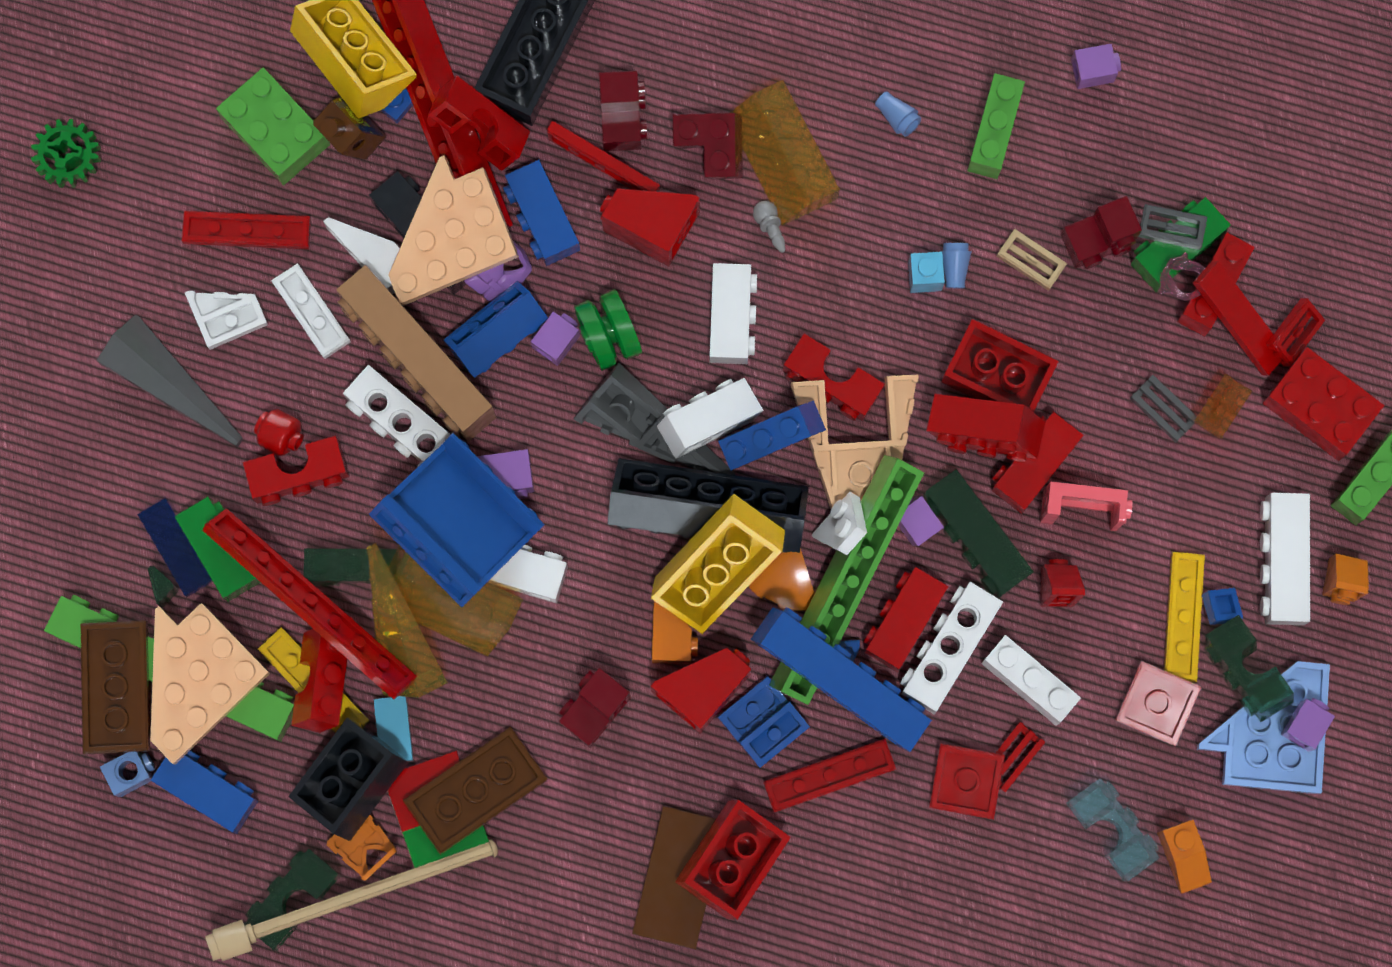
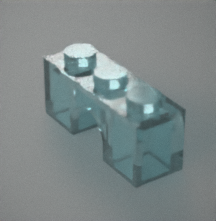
[1066,778,1160,882]

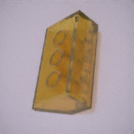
[730,80,840,226]
[373,545,523,657]

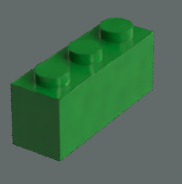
[1131,197,1231,292]
[174,497,261,602]

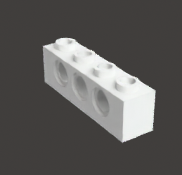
[343,365,451,467]
[900,582,1003,714]

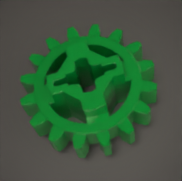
[31,119,101,188]

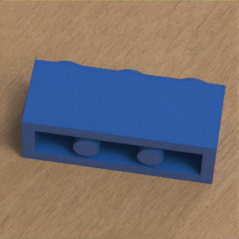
[502,160,580,266]
[443,281,548,378]
[718,400,826,471]
[151,750,258,834]

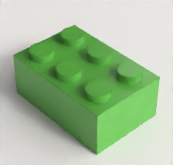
[216,67,330,186]

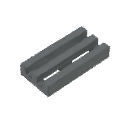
[1138,204,1207,250]
[1130,375,1199,443]

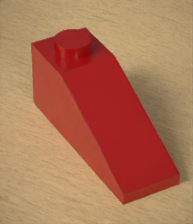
[1040,559,1085,607]

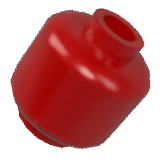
[254,409,304,456]

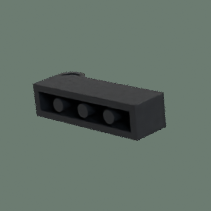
[369,171,466,295]

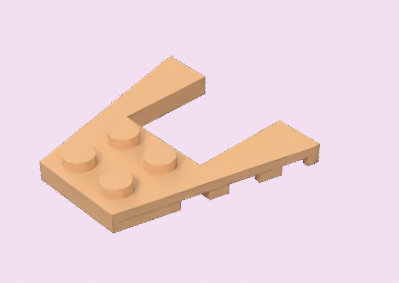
[791,374,919,509]

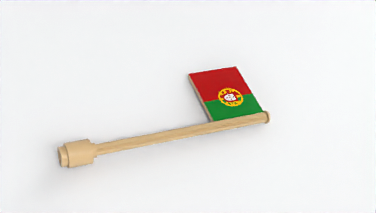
[205,751,498,961]

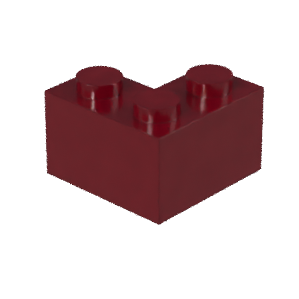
[599,71,647,151]
[673,113,743,179]
[1060,196,1142,269]
[559,668,631,748]

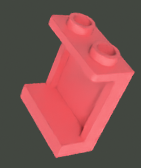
[1040,481,1133,531]

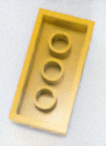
[651,494,785,634]

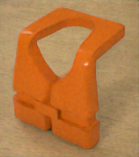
[327,815,398,881]

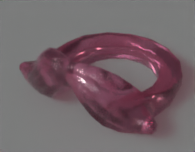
[1159,253,1205,301]

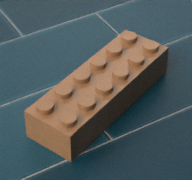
[336,265,496,443]

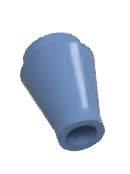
[875,91,921,137]
[940,243,972,288]

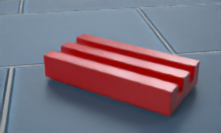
[1266,298,1325,366]
[995,722,1045,793]

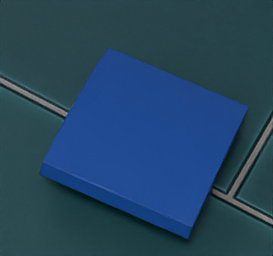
[717,676,810,768]

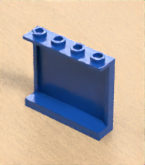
[369,433,545,608]

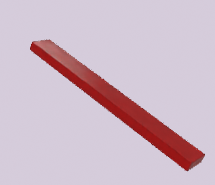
[202,508,417,700]

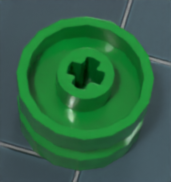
[574,289,642,371]

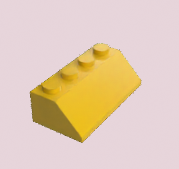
[290,0,417,119]

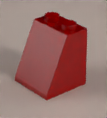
[600,188,700,267]
[650,648,752,734]

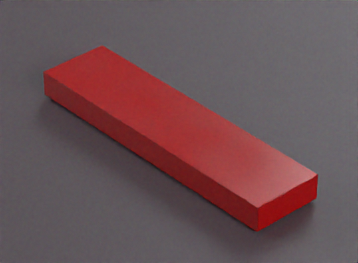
[547,121,660,192]
[182,211,311,249]
[1193,261,1282,376]
[763,739,896,813]

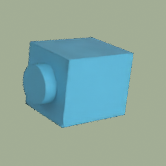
[908,252,945,293]

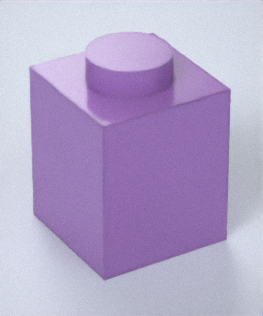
[1071,44,1121,89]
[531,312,580,366]
[898,496,944,546]
[1281,698,1335,752]

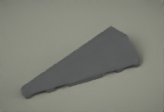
[96,315,243,448]
[574,363,735,475]

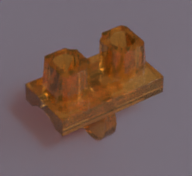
[1194,374,1252,439]

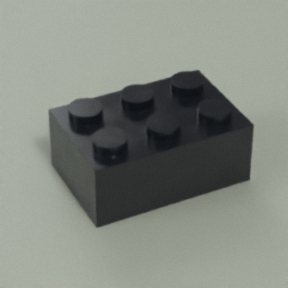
[288,717,408,841]

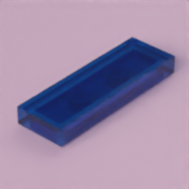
[137,498,213,597]

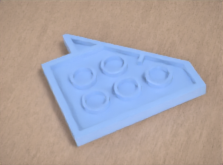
[1197,661,1330,794]

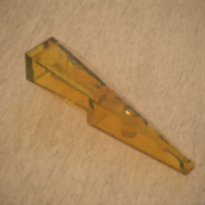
[366,543,448,698]

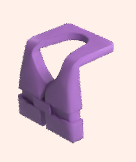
[464,241,532,302]

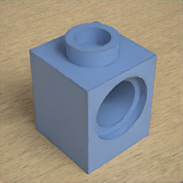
[100,752,155,797]

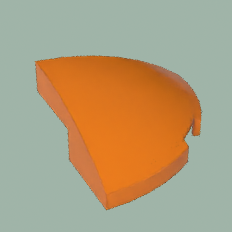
[748,548,814,611]

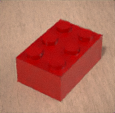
[941,319,1059,412]
[1262,347,1385,462]
[926,394,1045,462]
[675,800,791,920]

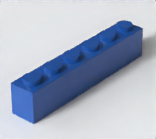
[750,607,932,752]

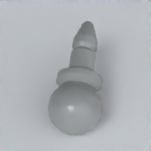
[753,201,785,253]

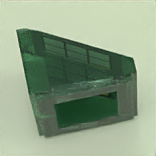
[148,565,179,608]

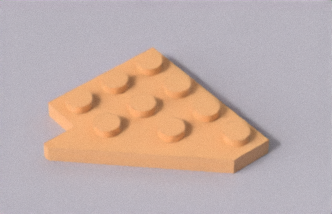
[388,155,519,306]
[150,603,270,765]

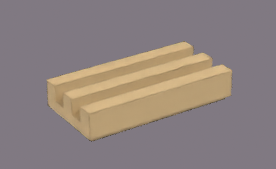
[996,229,1067,291]

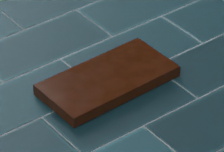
[80,620,150,755]
[403,727,548,855]
[632,806,716,950]

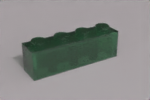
[923,469,1034,598]

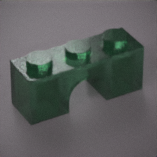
[303,548,405,586]
[1204,615,1294,723]
[244,849,342,951]

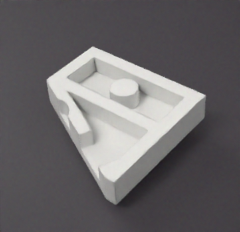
[185,291,268,350]
[812,491,867,555]

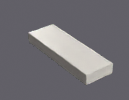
[271,263,351,359]

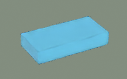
[373,695,414,761]

